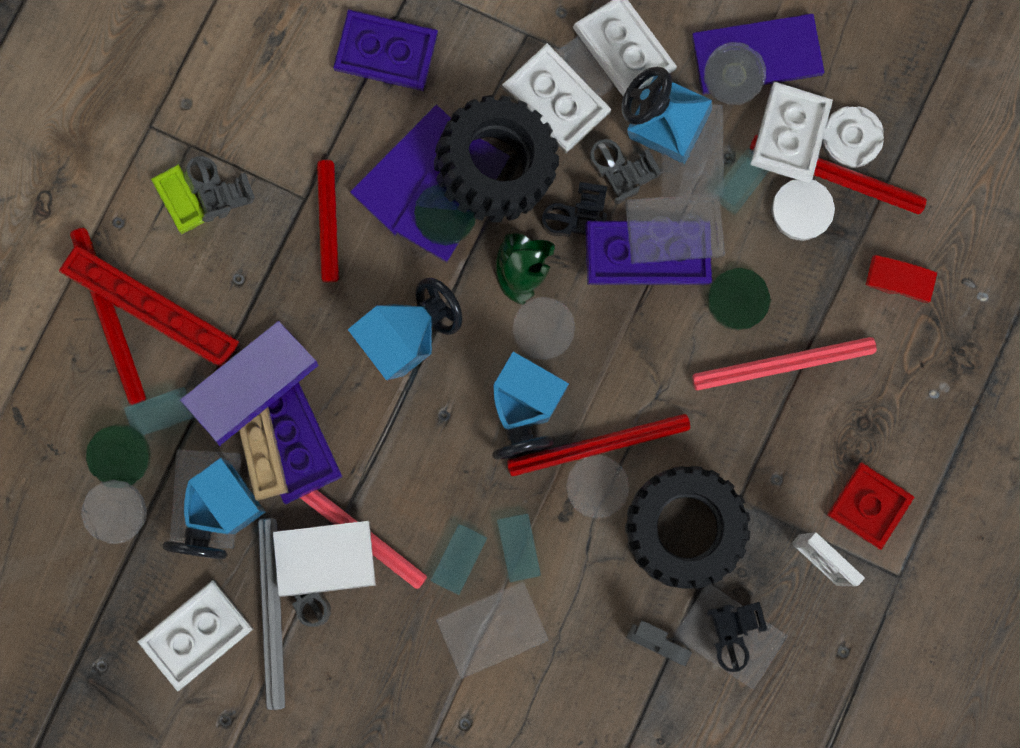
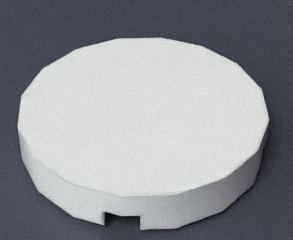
[822,106,884,168]
[771,179,835,241]

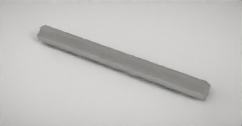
[258,518,285,710]

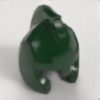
[495,232,555,305]

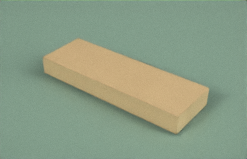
[239,407,288,501]

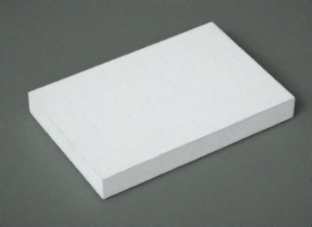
[573,0,677,97]
[502,43,611,153]
[750,81,833,183]
[273,521,376,597]
[792,532,865,587]
[138,580,254,692]

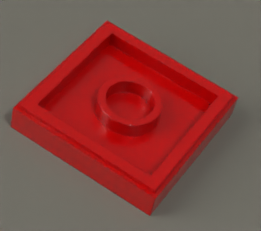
[826,462,915,550]

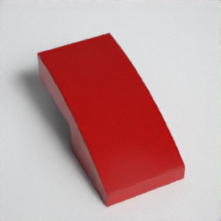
[865,255,938,303]

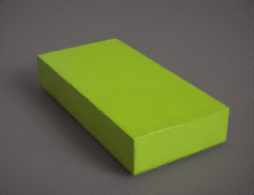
[151,164,205,235]

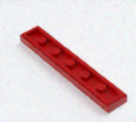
[59,244,239,368]

